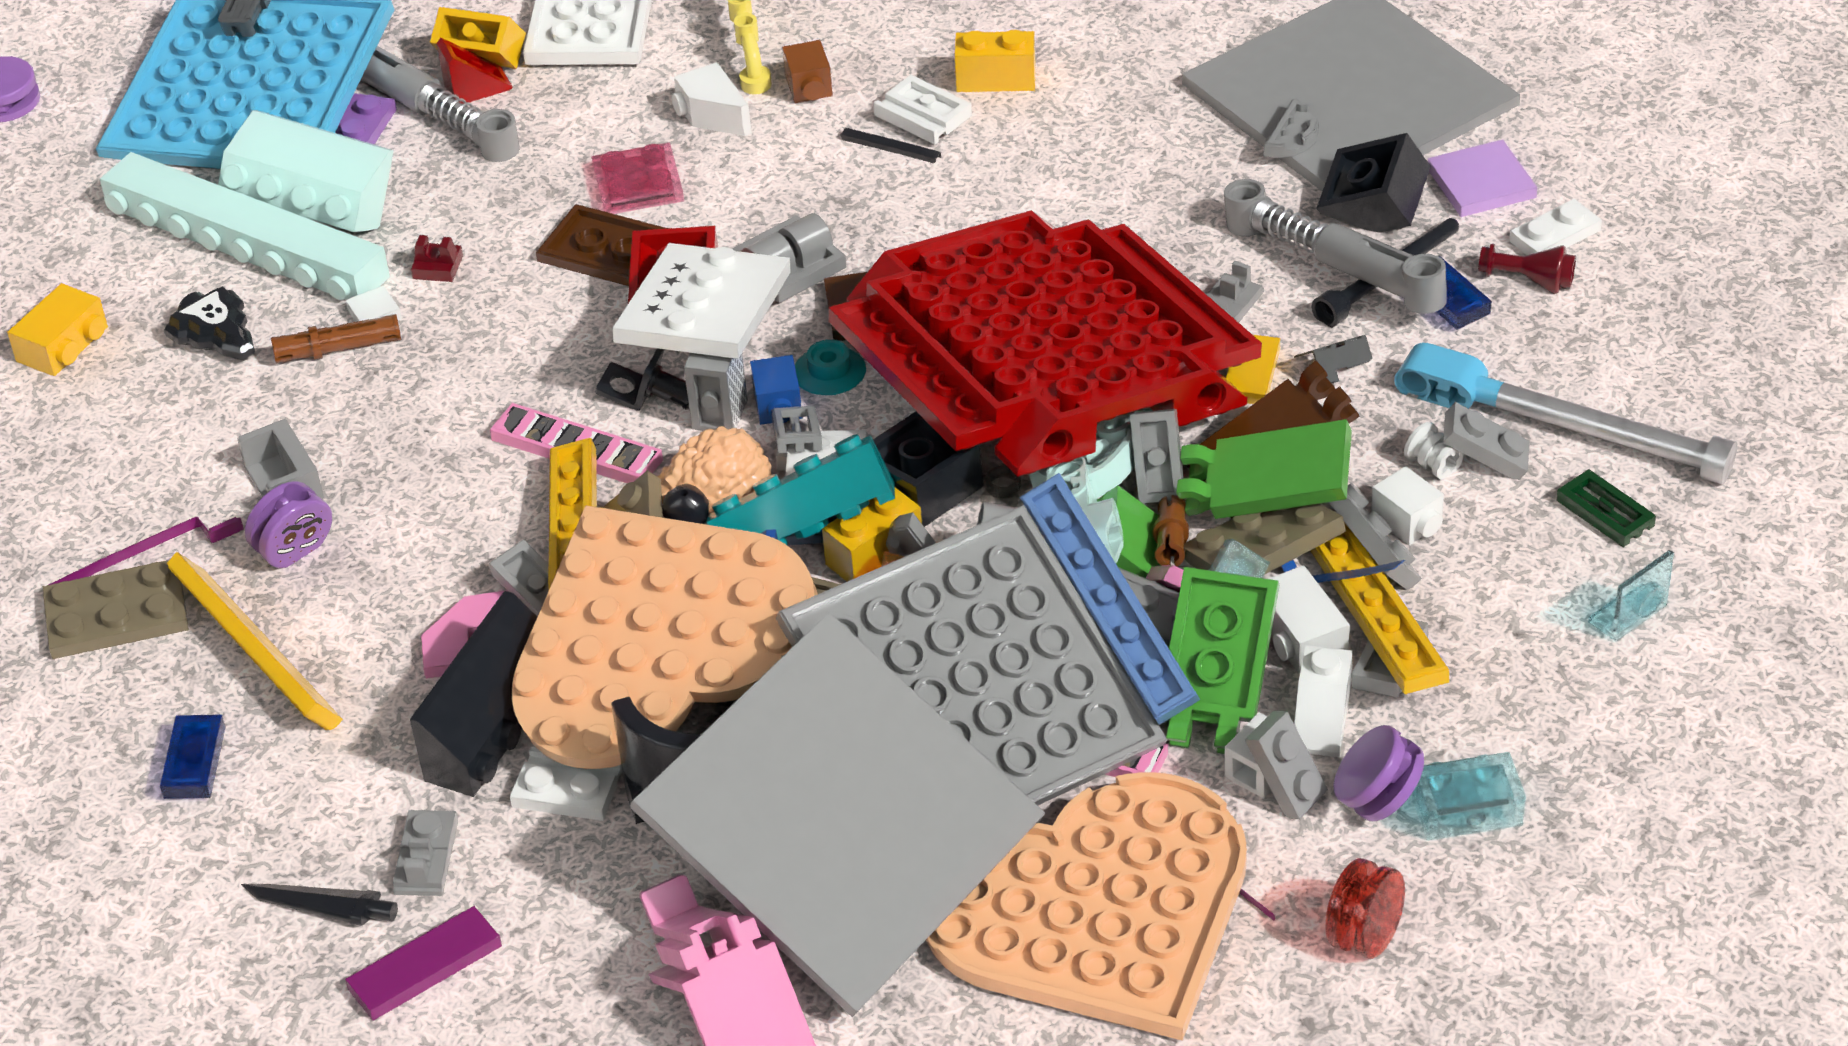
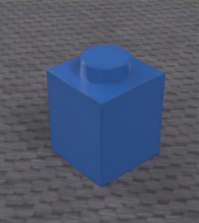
[750,355,803,425]

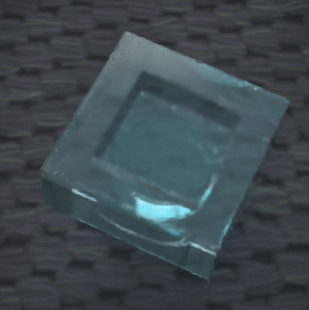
[1210,539,1270,578]

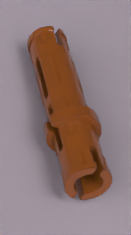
[271,314,401,364]

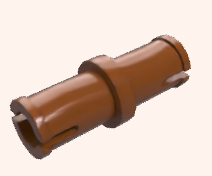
[1153,495,1189,567]

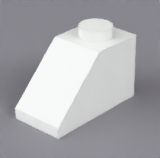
[671,62,752,136]
[1294,646,1352,757]

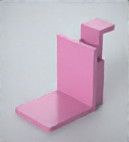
[640,875,816,1046]

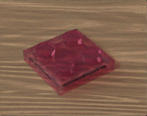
[591,142,684,214]

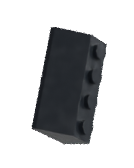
[410,591,538,797]

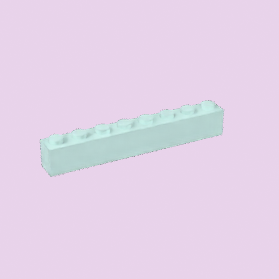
[100,152,390,300]

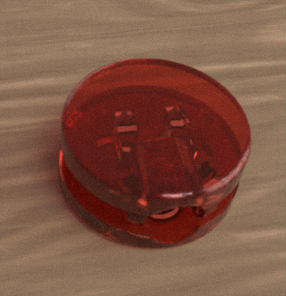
[1325,858,1405,959]

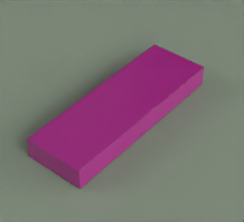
[345,906,502,1021]

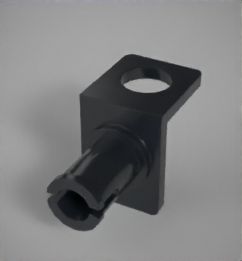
[595,348,689,410]

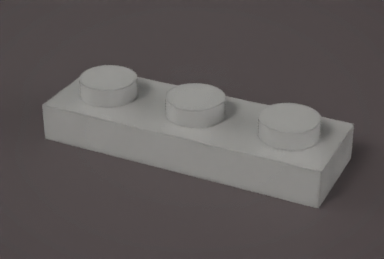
[1329,483,1422,590]

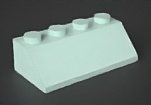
[218,110,394,232]

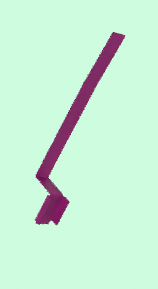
[48,516,244,585]

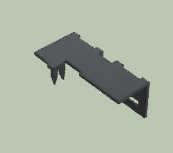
[1294,334,1373,383]

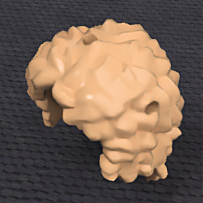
[657,426,772,513]

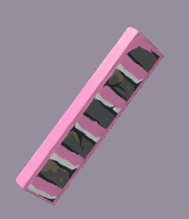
[490,403,663,483]

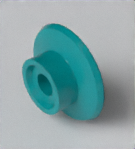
[795,339,866,396]

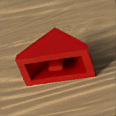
[436,37,513,104]

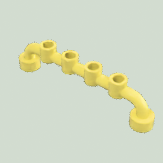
[728,0,772,94]

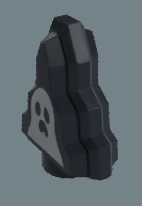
[164,286,255,361]

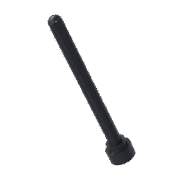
[1312,218,1459,328]

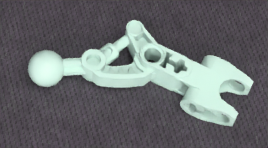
[1029,408,1153,567]

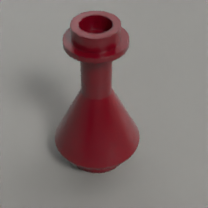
[1478,243,1576,294]

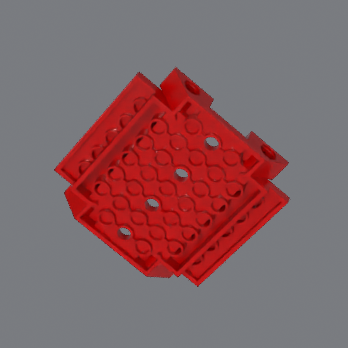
[829,210,1262,477]

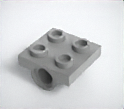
[732,213,846,303]

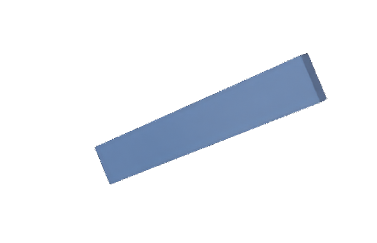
[1020,473,1200,725]

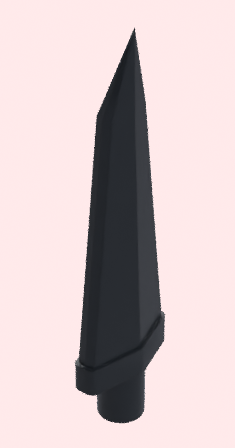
[241,884,398,926]

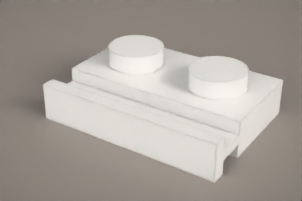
[873,74,972,145]
[510,746,623,821]

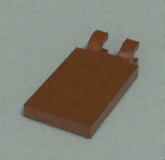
[1186,361,1360,519]

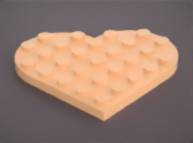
[512,505,818,769]
[926,772,1247,1041]

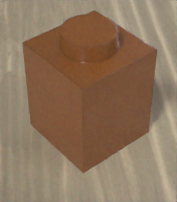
[782,40,833,103]

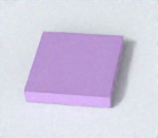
[1428,139,1537,217]

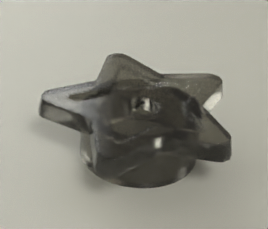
[980,465,1033,507]

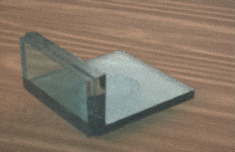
[1588,550,1674,641]

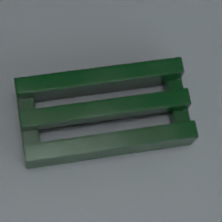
[1556,469,1656,548]

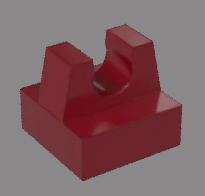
[411,235,463,282]

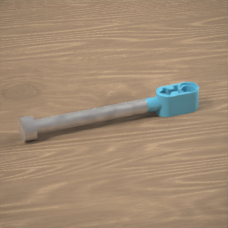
[1394,343,1738,485]

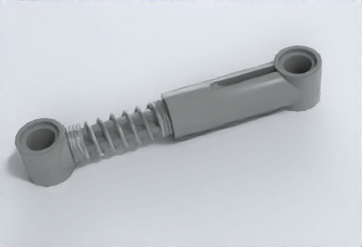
[361,46,520,162]
[1224,179,1447,314]

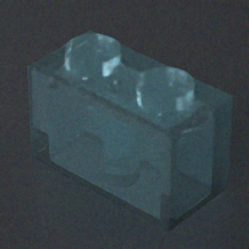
[1412,752,1526,841]

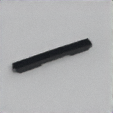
[841,128,941,163]

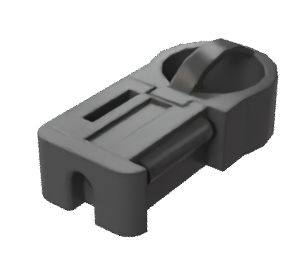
[218,0,271,37]

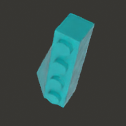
[707,434,895,545]

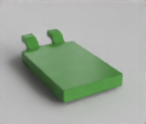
[1176,419,1352,519]
[1166,567,1280,754]

